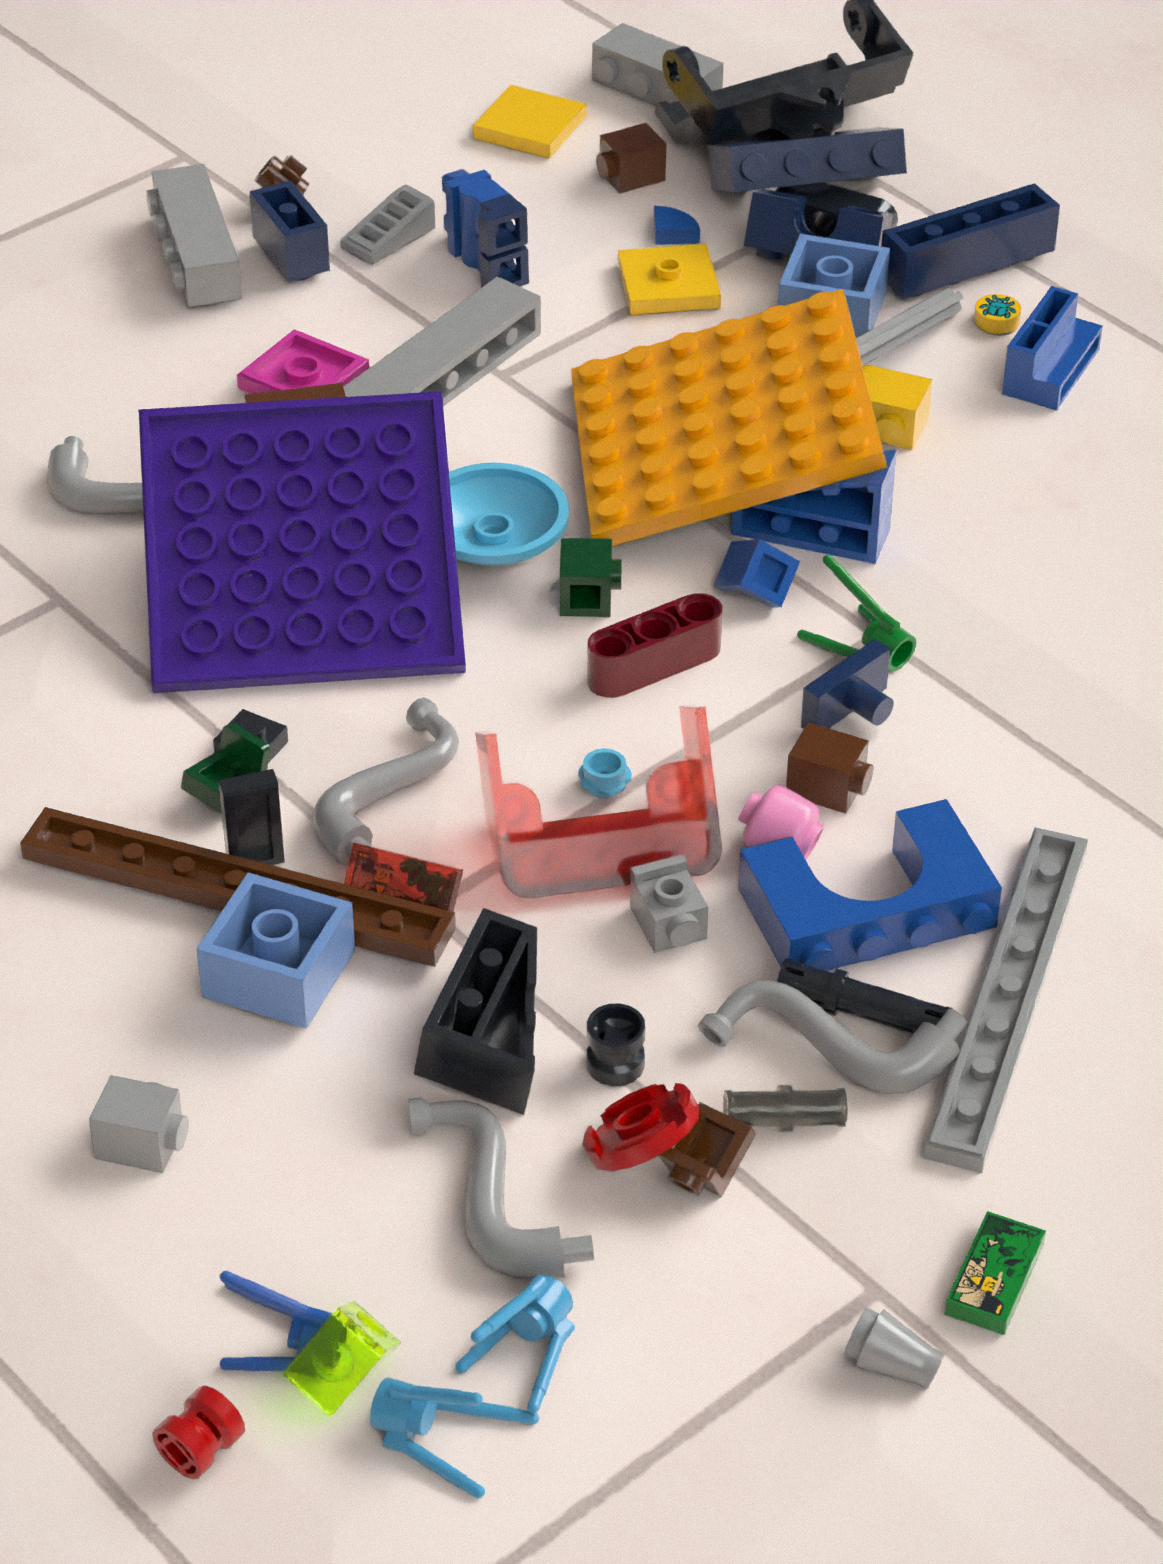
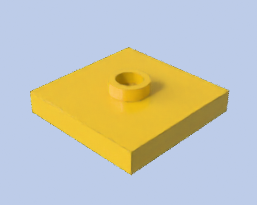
[618,244,721,315]

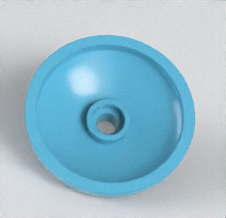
[449,463,569,566]

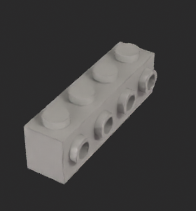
[146,164,242,307]

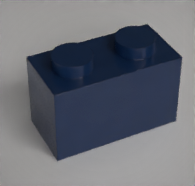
[249,180,330,282]

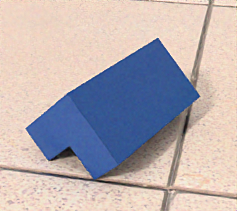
[1002,286,1103,411]

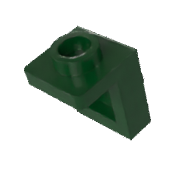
[181,722,271,814]

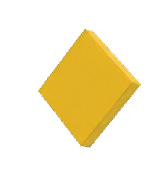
[473,84,587,158]

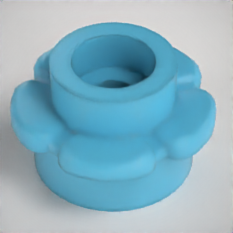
[578,748,632,798]

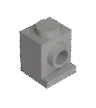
[630,854,708,953]

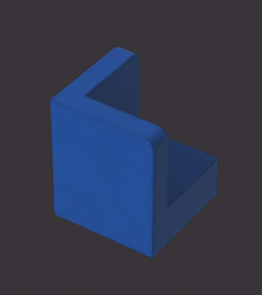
[714,539,800,608]

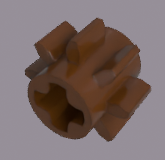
[254,155,309,195]

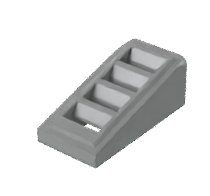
[341,184,435,264]

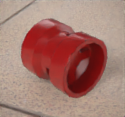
[152,1385,246,1479]

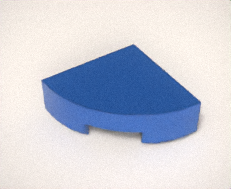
[654,206,700,244]

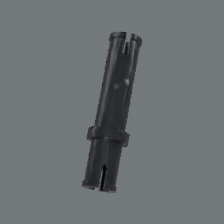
[777,958,953,1034]

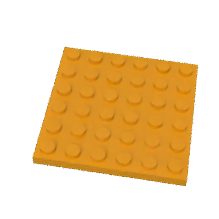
[571,289,887,546]

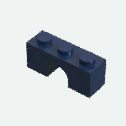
[743,189,893,260]

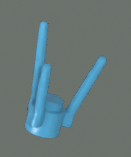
[455,1275,575,1414]
[370,1377,539,1498]

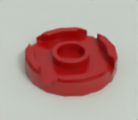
[582,1083,700,1171]

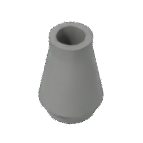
[844,1307,945,1388]

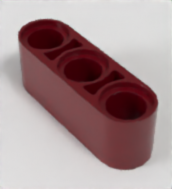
[587,593,722,698]

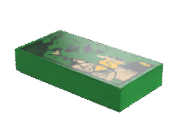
[944,1211,1046,1335]

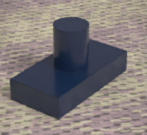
[801,639,894,729]

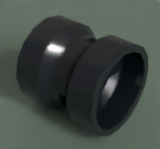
[586,1003,645,1086]

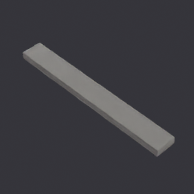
[924,827,1088,1173]

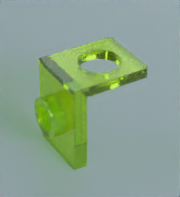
[284,1301,401,1416]

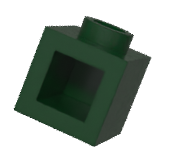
[560,538,622,617]

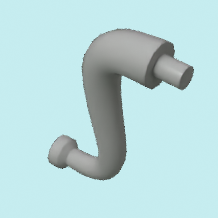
[47,436,143,514]
[313,697,459,865]
[698,980,967,1094]
[408,1097,594,1278]

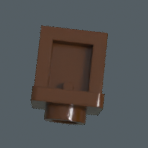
[659,1102,756,1197]

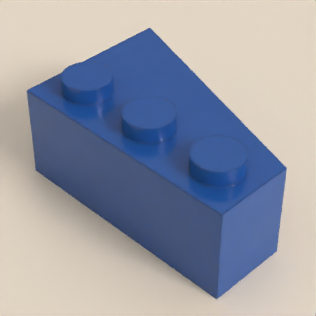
[732,450,897,564]

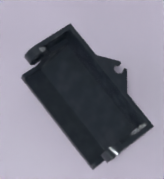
[655,0,914,145]

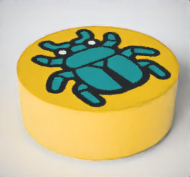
[974,294,1021,334]

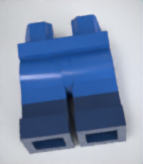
[441,169,529,288]

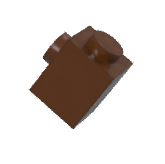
[596,123,667,194]
[786,722,874,814]

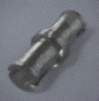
[723,1084,848,1132]

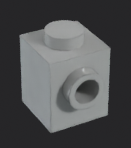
[89,1075,189,1173]

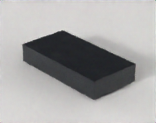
[218,769,285,865]

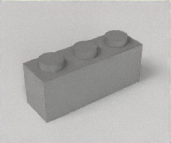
[592,23,724,106]

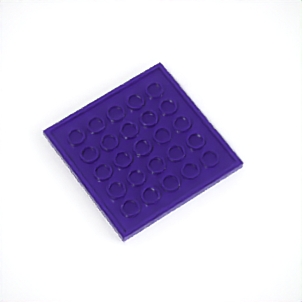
[138,391,466,693]

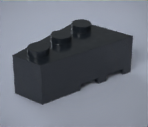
[414,908,537,1115]

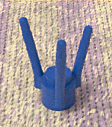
[219,1271,350,1377]

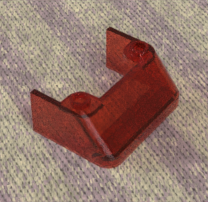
[475,705,722,898]

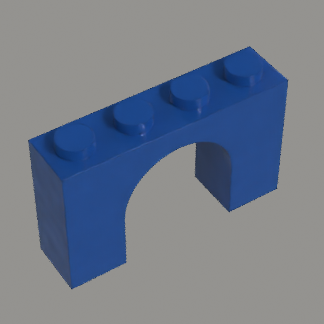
[738,799,1002,971]

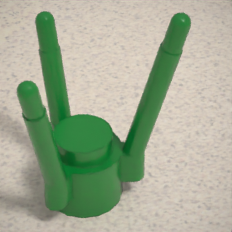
[797,554,917,671]

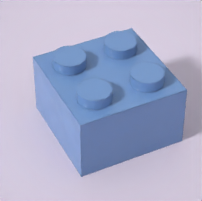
[778,234,890,338]
[197,873,355,1029]

